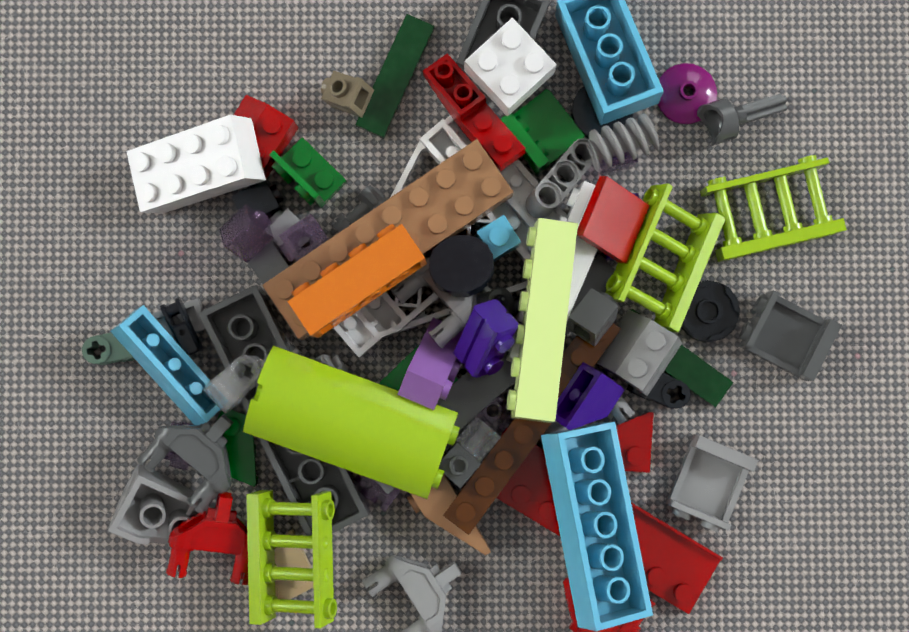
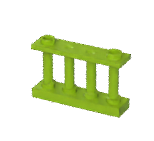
[700,155,847,262]
[605,183,726,332]
[246,490,337,629]

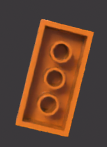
[287,224,427,338]

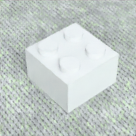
[464,17,557,117]

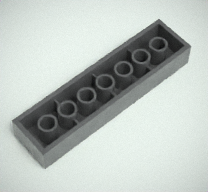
[198,285,371,535]

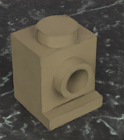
[321,71,374,118]

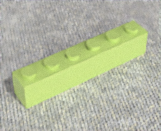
[507,218,578,423]

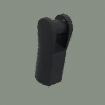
[160,297,203,356]

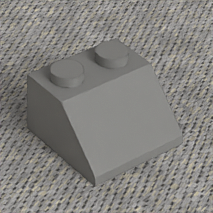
[596,309,682,396]

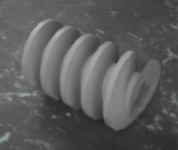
[587,113,659,171]

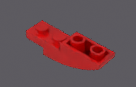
[422,53,525,172]

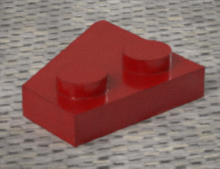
[616,412,654,473]

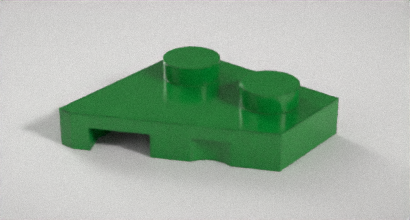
[216,406,258,487]

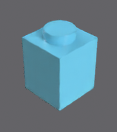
[476,215,521,262]

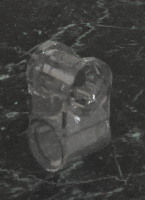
[203,355,264,414]

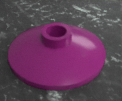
[657,63,717,124]

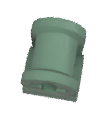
[82,333,135,365]

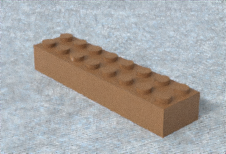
[262,139,514,340]

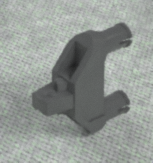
[137,414,234,514]

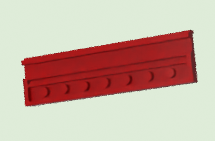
[495,427,723,614]

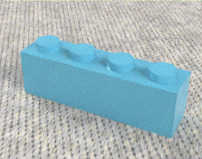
[110,305,229,425]

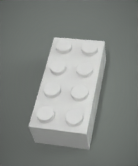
[126,114,266,214]

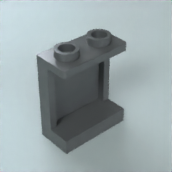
[739,290,842,381]

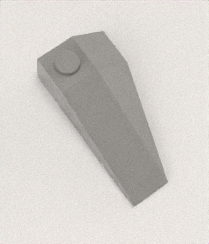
[108,464,247,547]

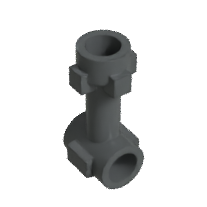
[333,185,386,232]

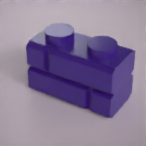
[453,299,519,378]

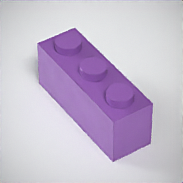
[397,317,463,410]

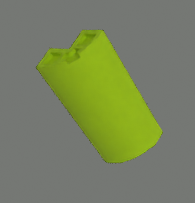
[243,345,460,499]

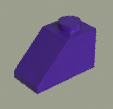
[555,362,625,430]

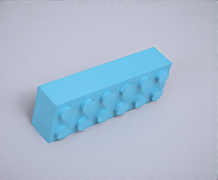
[541,421,653,631]

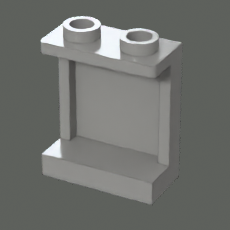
[666,434,759,533]

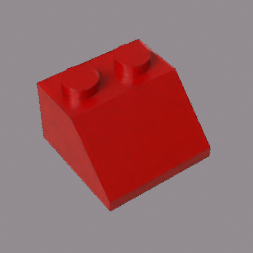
[233,95,299,179]

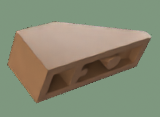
[407,474,491,555]

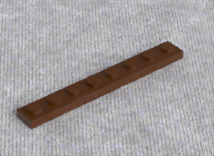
[443,323,621,535]

